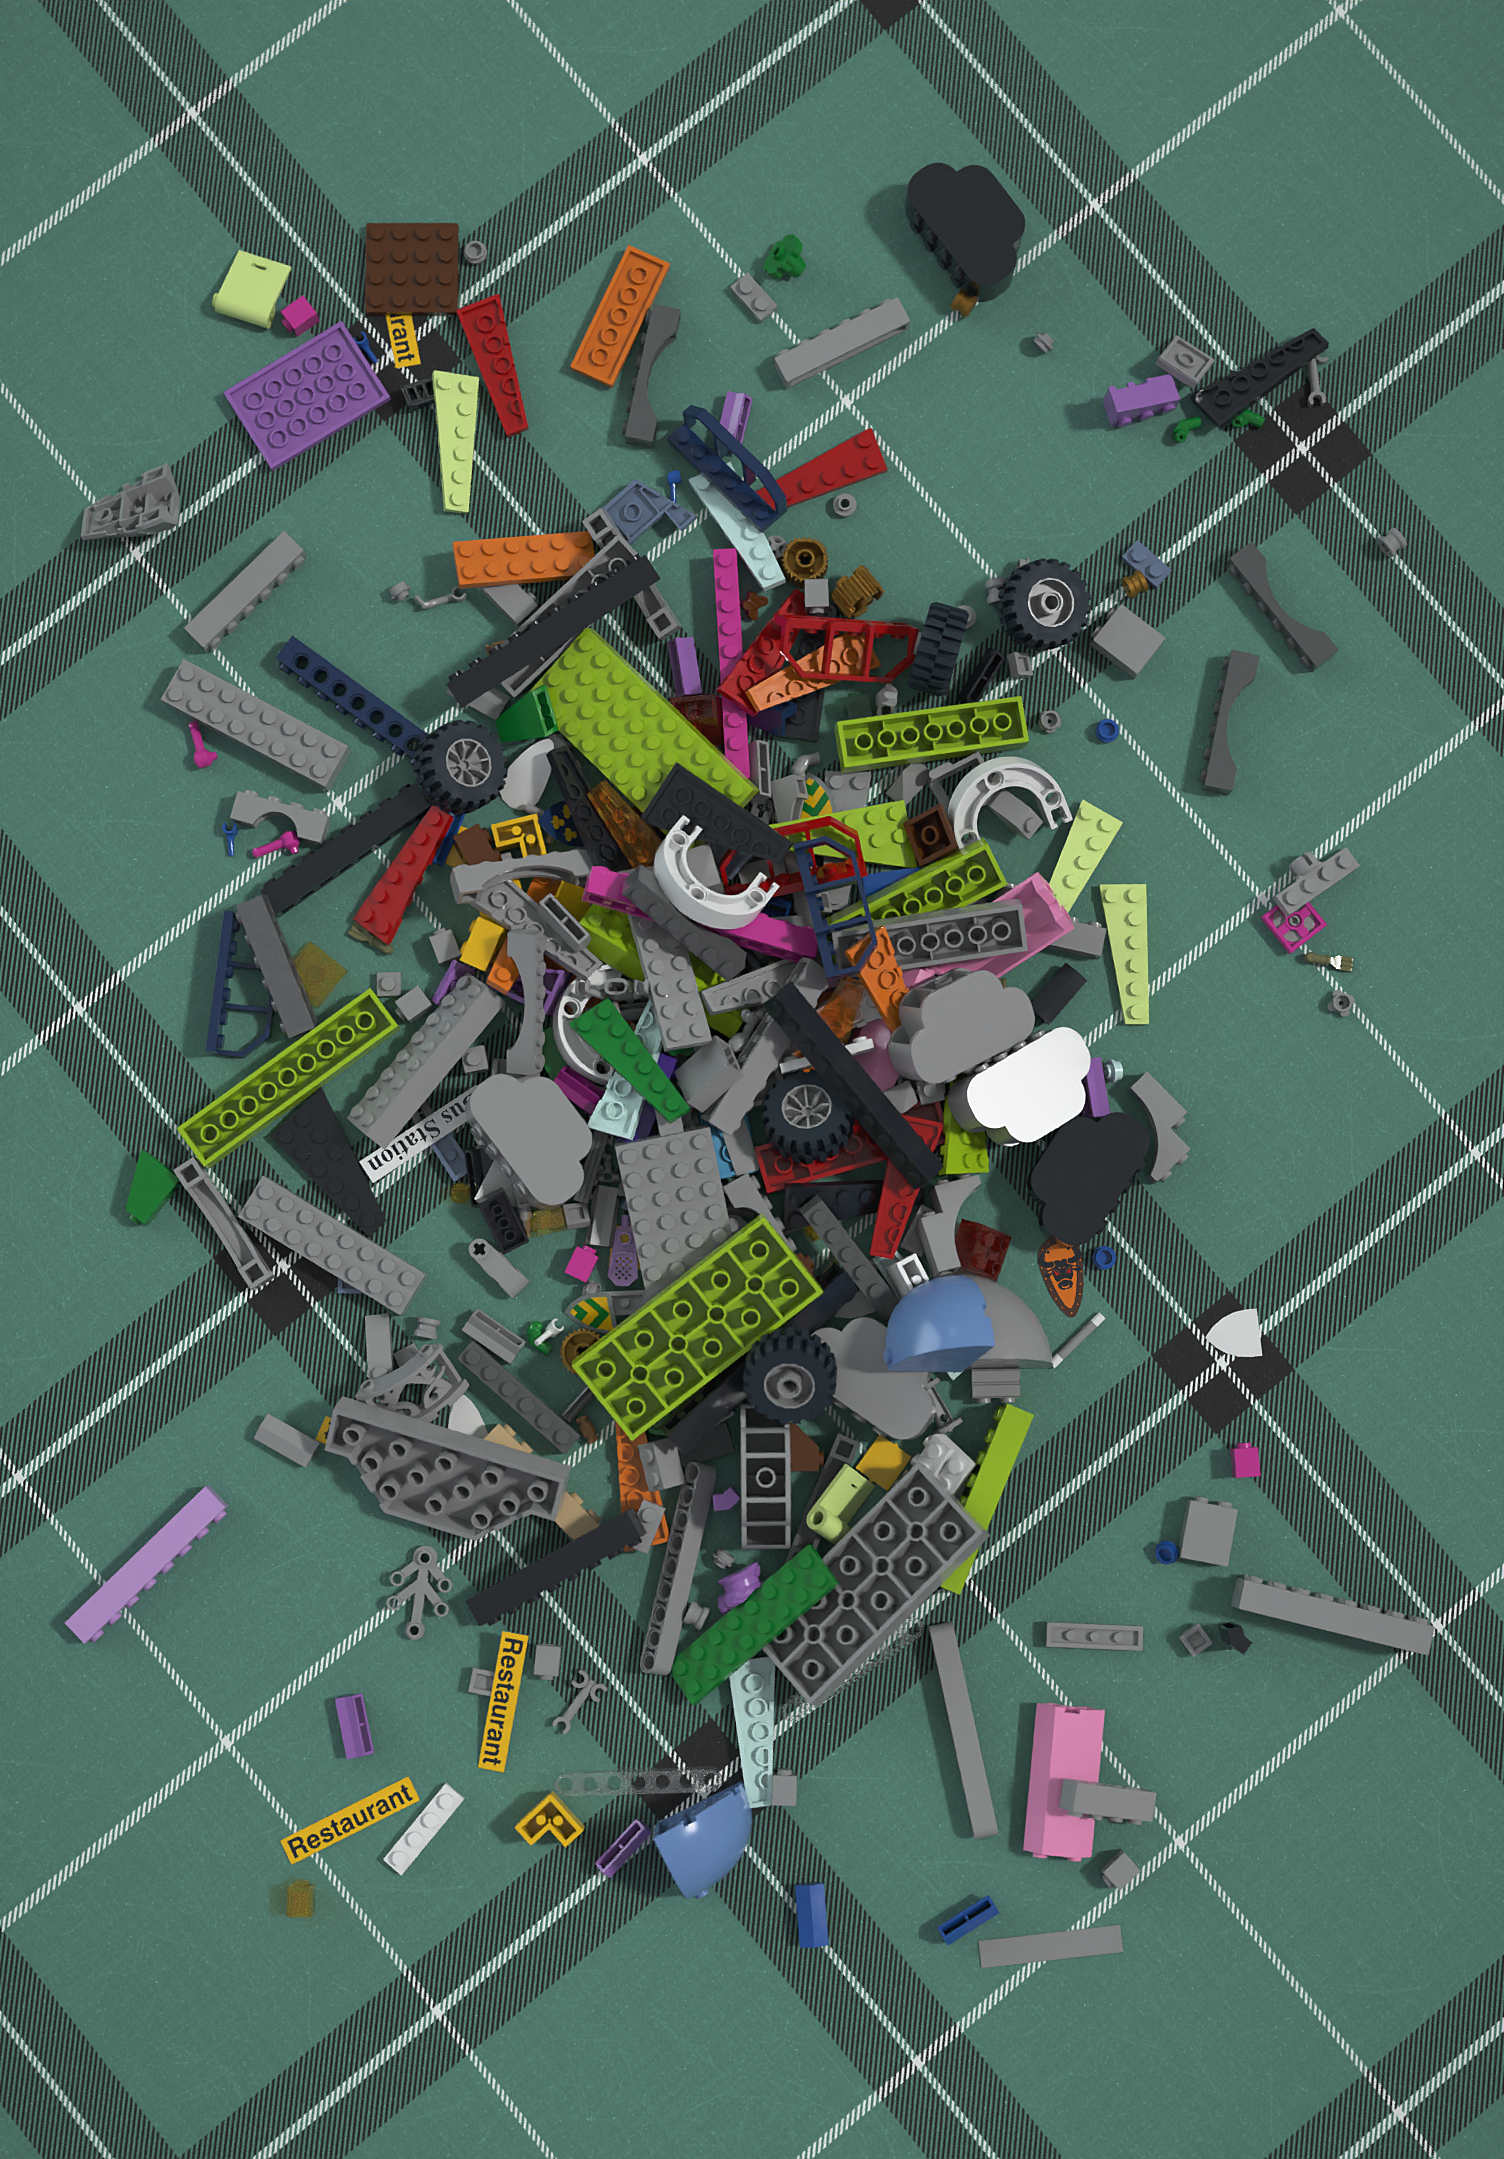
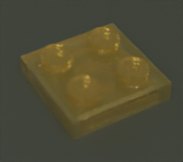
[294,941,348,1008]

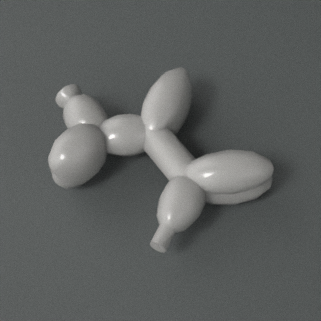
[728,1008,767,1055]

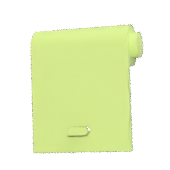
[212,250,291,329]
[806,1463,875,1546]

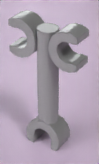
[1307,349,1329,407]
[552,1669,608,1734]

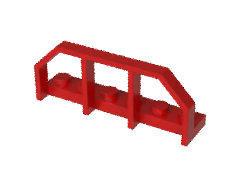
[774,614,919,683]
[719,816,868,898]

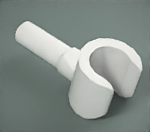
[534,1319,564,1346]

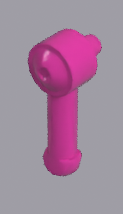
[189,721,218,769]
[252,831,300,858]

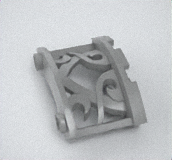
[355,1344,470,1423]

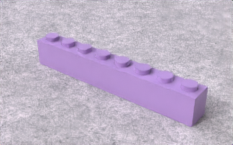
[65,1486,229,1644]

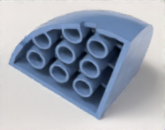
[884,1275,995,1372]
[653,1780,752,1900]

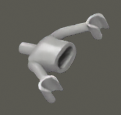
[875,680,898,716]
[575,978,649,1004]

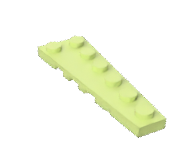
[432,370,479,515]
[1049,800,1123,913]
[1099,884,1149,1025]

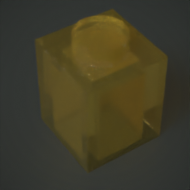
[530,1206,567,1237]
[287,1879,315,1918]

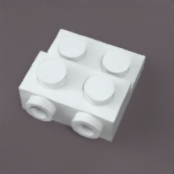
[910,1434,976,1496]

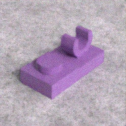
[431,959,475,1005]

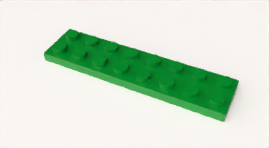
[670,1544,839,1705]

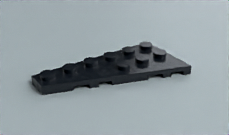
[638,762,794,863]
[270,1087,387,1237]

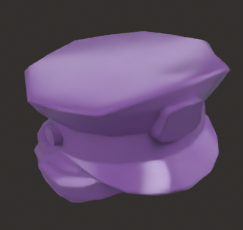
[717,1562,764,1616]

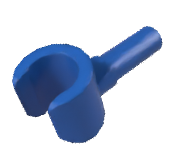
[353,332,378,364]
[667,470,682,503]
[222,822,238,856]

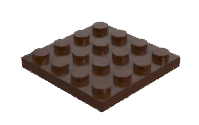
[365,223,459,315]

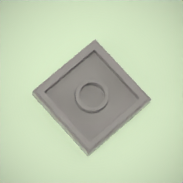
[1155,335,1215,389]

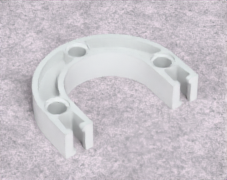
[947,757,1073,851]
[654,815,779,929]
[553,965,650,1086]

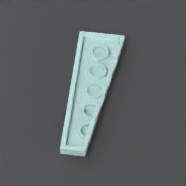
[689,462,786,592]
[587,999,663,1141]
[730,1656,775,1808]

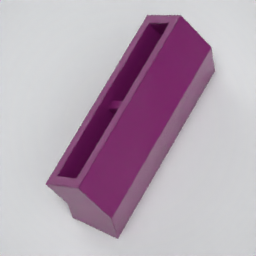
[553,1064,605,1116]

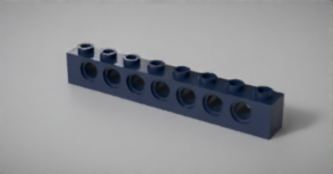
[276,635,428,766]

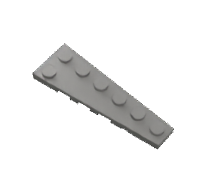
[700,946,845,1015]

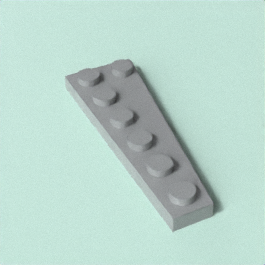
[824,771,871,911]
[469,880,603,981]

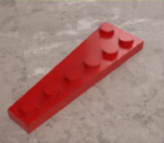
[456,294,529,438]
[756,428,887,510]
[716,588,809,717]
[353,805,454,945]
[869,1114,944,1259]

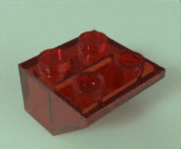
[670,694,724,746]
[955,1219,1012,1282]

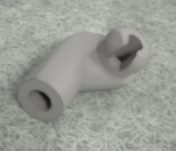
[791,752,821,778]

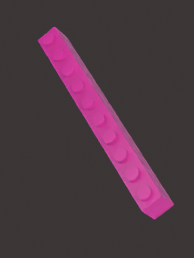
[713,548,750,780]
[582,866,818,963]

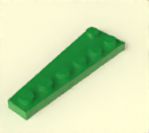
[569,998,690,1124]

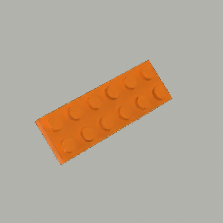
[570,245,670,388]
[452,531,595,589]

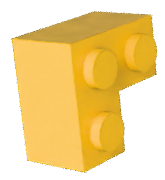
[491,813,547,858]
[460,916,509,972]
[515,1790,585,1847]

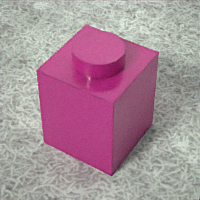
[281,295,320,337]
[565,1245,599,1283]
[1230,1442,1260,1478]

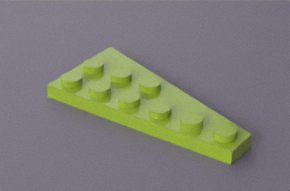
[769,800,917,869]
[939,1072,989,1175]

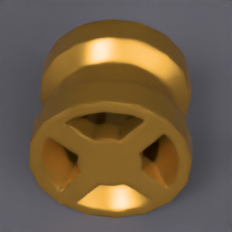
[950,289,978,318]
[1121,570,1149,599]

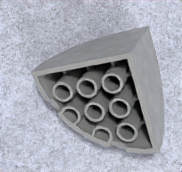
[952,1273,1053,1369]

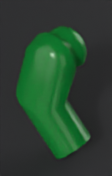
[1230,409,1265,428]
[1172,416,1202,443]
[527,1321,553,1356]

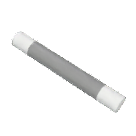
[1052,1312,1105,1369]

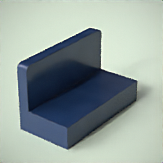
[746,701,797,737]

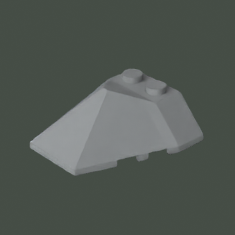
[81,463,180,540]

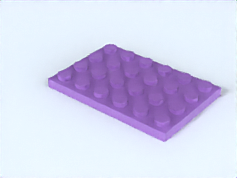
[223,321,391,471]

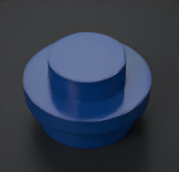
[1095,719,1119,743]
[1092,1246,1116,1270]
[1155,1540,1179,1564]

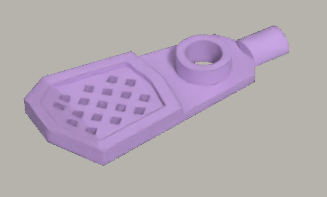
[608,1215,639,1286]

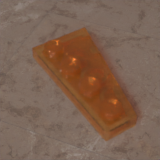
[587,780,662,869]
[794,977,864,1058]

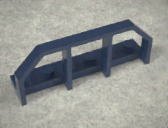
[667,405,788,533]
[793,836,878,988]
[206,910,274,1058]

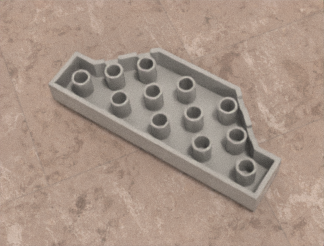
[325,1396,572,1541]

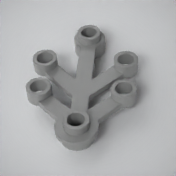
[387,1546,453,1640]

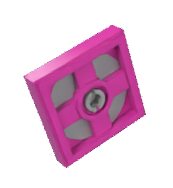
[1260,902,1327,955]

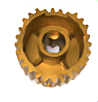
[781,537,828,589]
[829,565,885,618]
[560,1328,601,1376]

